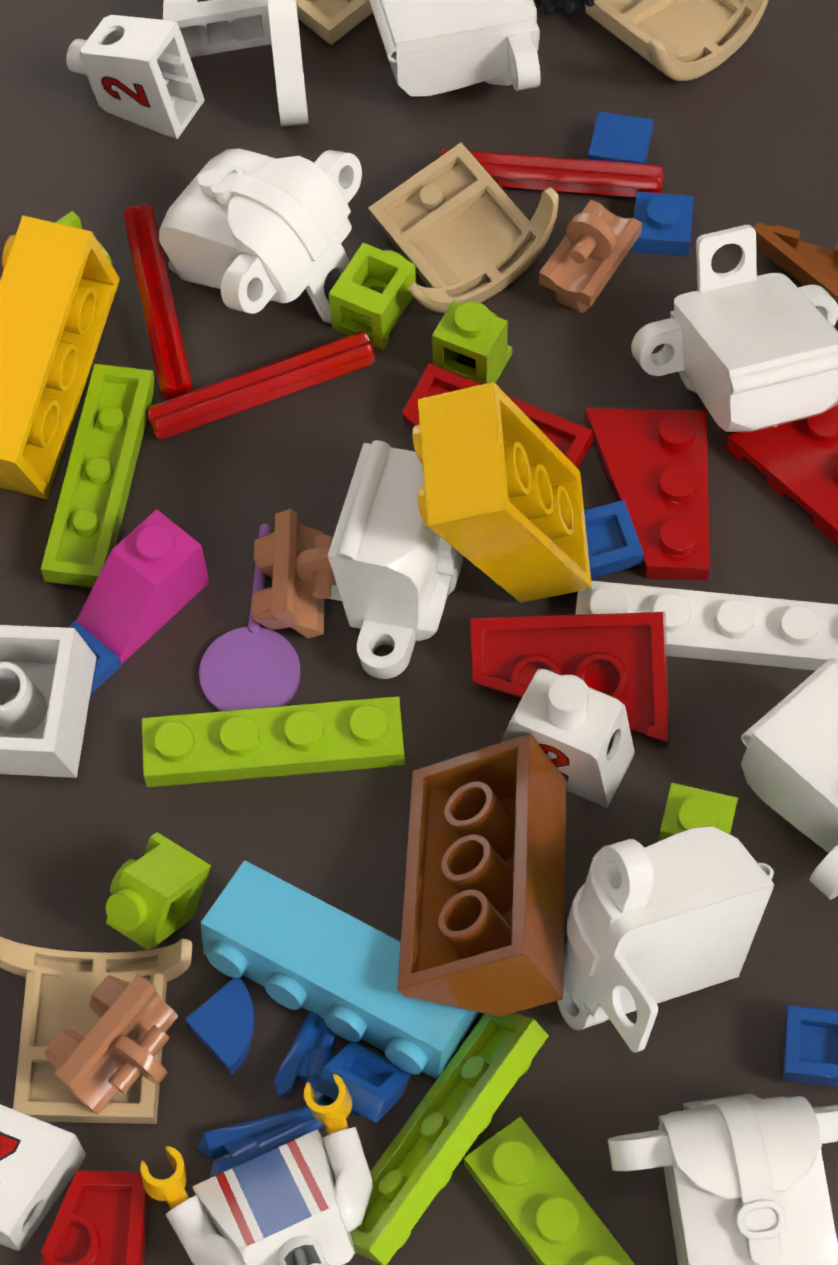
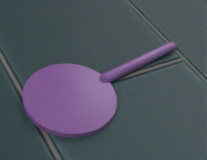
[199,523,301,712]

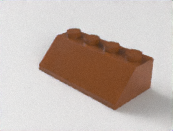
[398,733,566,1016]

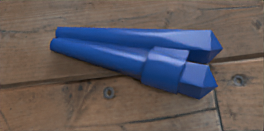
[274,1010,336,1104]
[197,1101,328,1178]

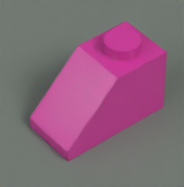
[76,509,209,665]

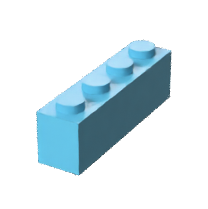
[201,860,479,1080]

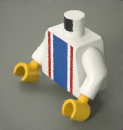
[140,1074,373,1265]

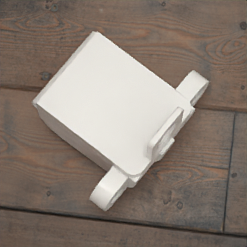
[369,0,540,96]
[159,148,362,323]
[631,225,838,432]
[327,440,463,679]
[741,658,838,900]
[557,827,774,1053]
[608,1094,838,1265]

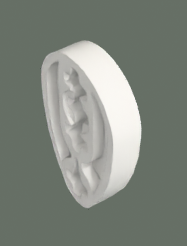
[267,0,309,127]

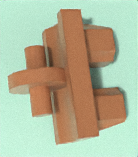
[539,199,642,313]
[251,509,336,639]
[45,974,178,1116]

